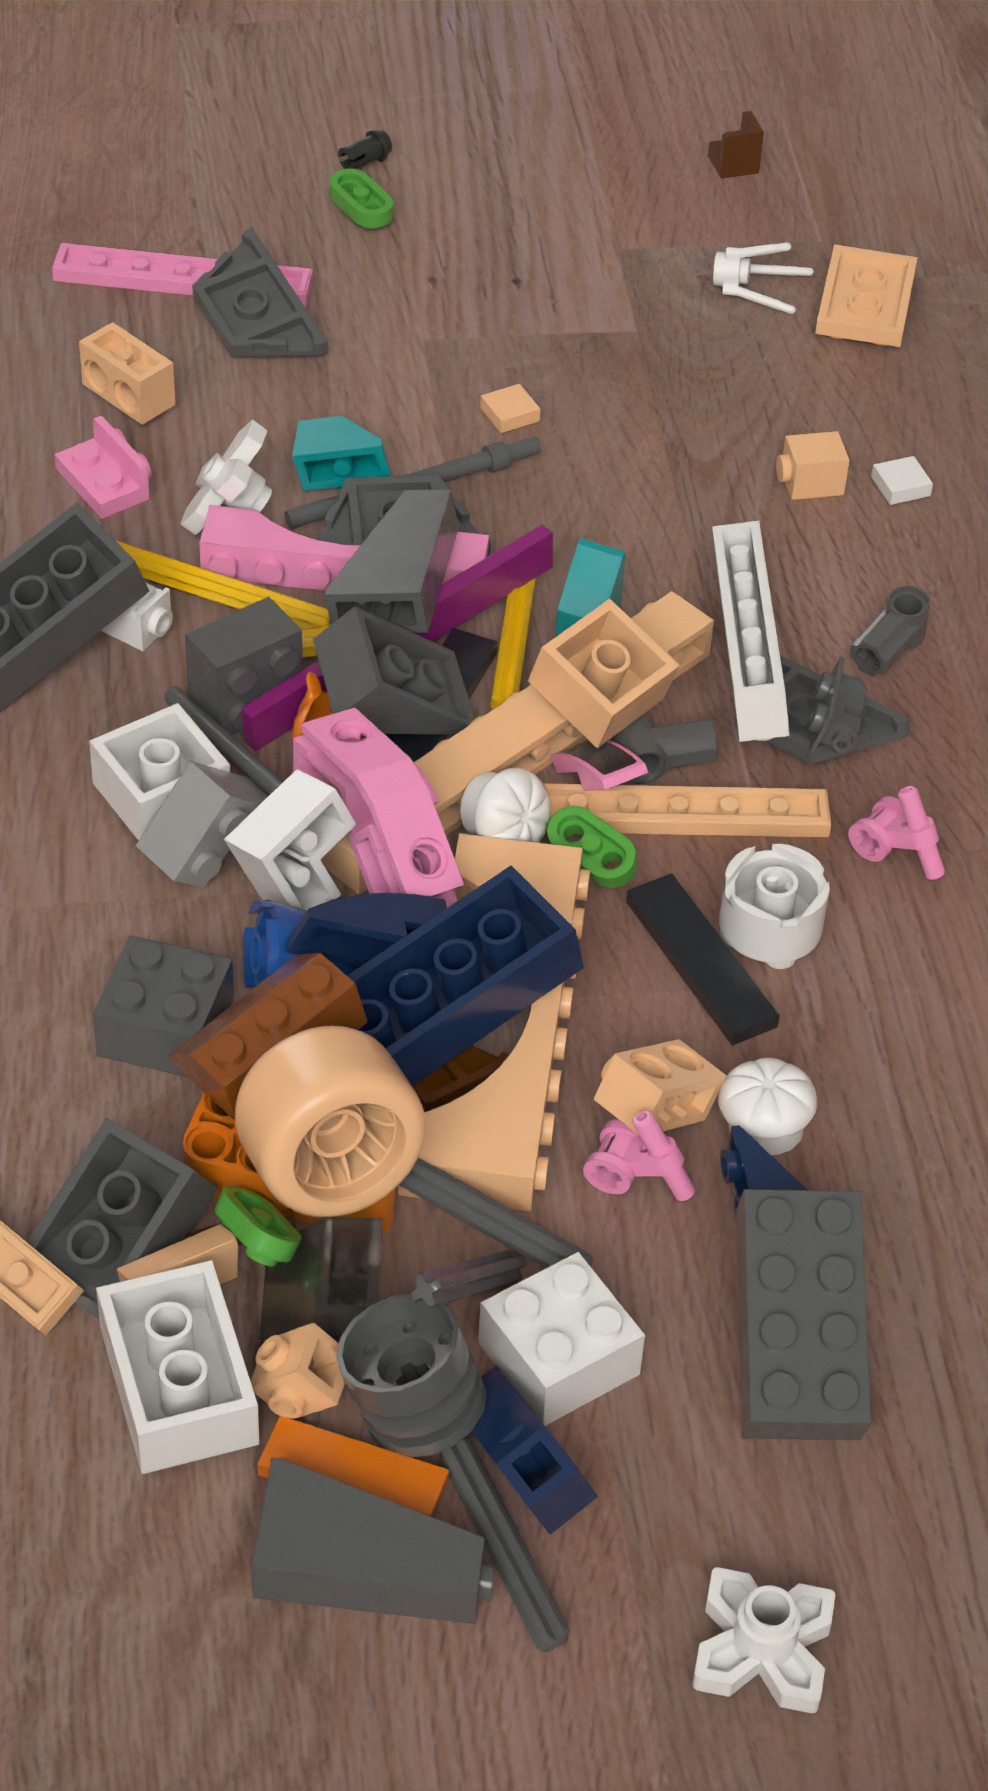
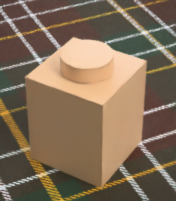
[776,431,850,500]

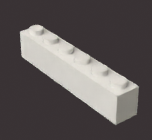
[712,521,789,742]

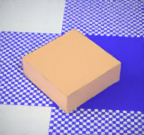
[480,384,541,433]

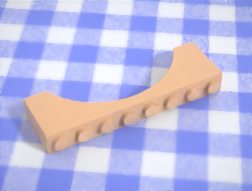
[398,833,590,1212]

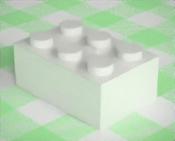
[96,1260,259,1474]

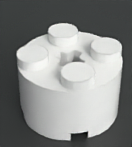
[719,844,830,969]

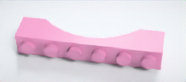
[199,505,489,591]

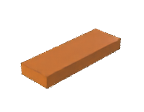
[257,1416,449,1518]

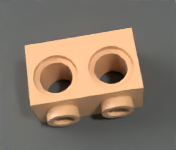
[79,322,175,425]
[594,1039,727,1135]

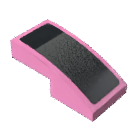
[551,740,648,791]

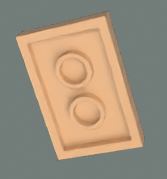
[815,244,918,347]

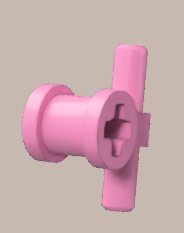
[848,786,945,880]
[583,1111,695,1201]

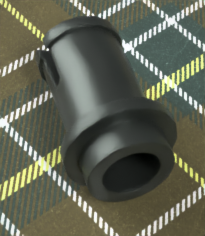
[338,129,392,169]

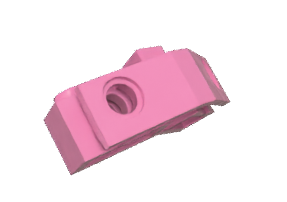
[293,707,464,908]

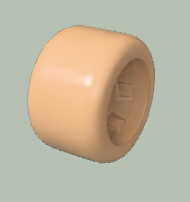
[235,1026,425,1217]

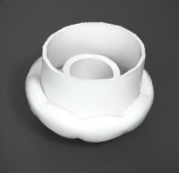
[460,768,551,843]
[718,1058,818,1155]

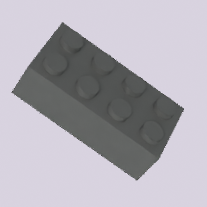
[0,502,150,711]
[736,1189,871,1440]

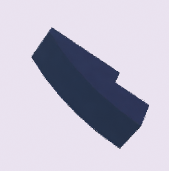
[285,893,447,967]

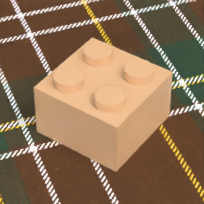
[528,599,680,748]

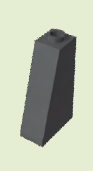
[324,489,458,633]
[252,1458,495,1624]

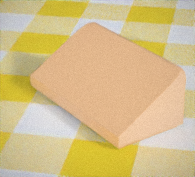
[117,1224,238,1285]

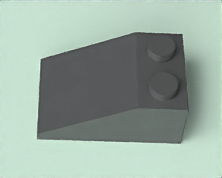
[313,606,475,735]
[27,1118,219,1318]

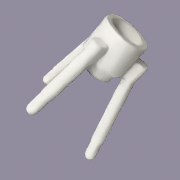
[713,242,814,314]

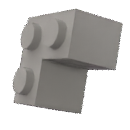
[136,761,269,888]

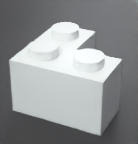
[224,769,356,910]

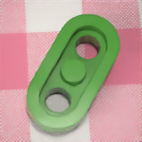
[329,169,393,230]
[547,806,638,888]
[214,1186,302,1267]

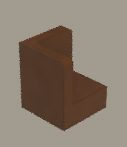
[708,111,764,179]

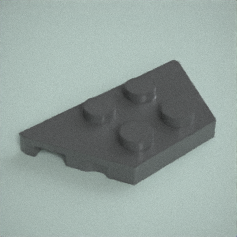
[192,228,328,357]
[317,475,491,556]
[735,656,910,765]

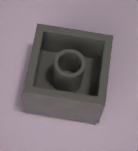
[185,597,302,735]
[93,935,234,1078]

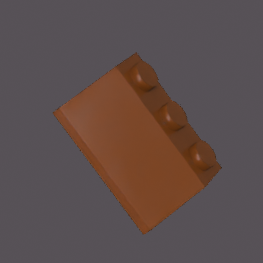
[169,953,367,1120]

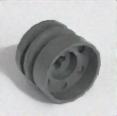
[336,1294,487,1457]

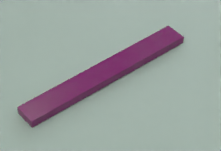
[241,524,553,751]

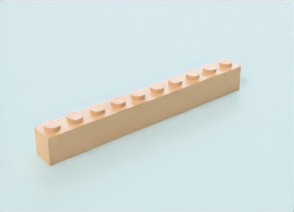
[320,591,714,895]

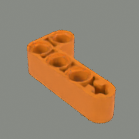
[183,1092,396,1238]

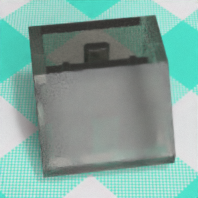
[259,1217,382,1348]

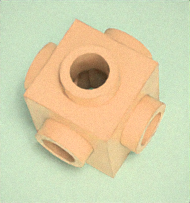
[250,1323,345,1419]

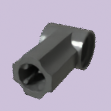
[850,586,930,677]
[612,717,718,783]

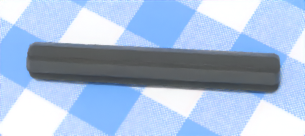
[399,1158,593,1268]
[410,1250,527,1308]
[441,1438,569,1652]

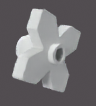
[180,419,272,535]
[692,1567,835,1714]

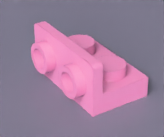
[54,416,152,519]

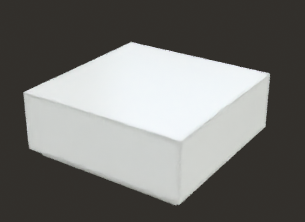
[871,456,933,505]

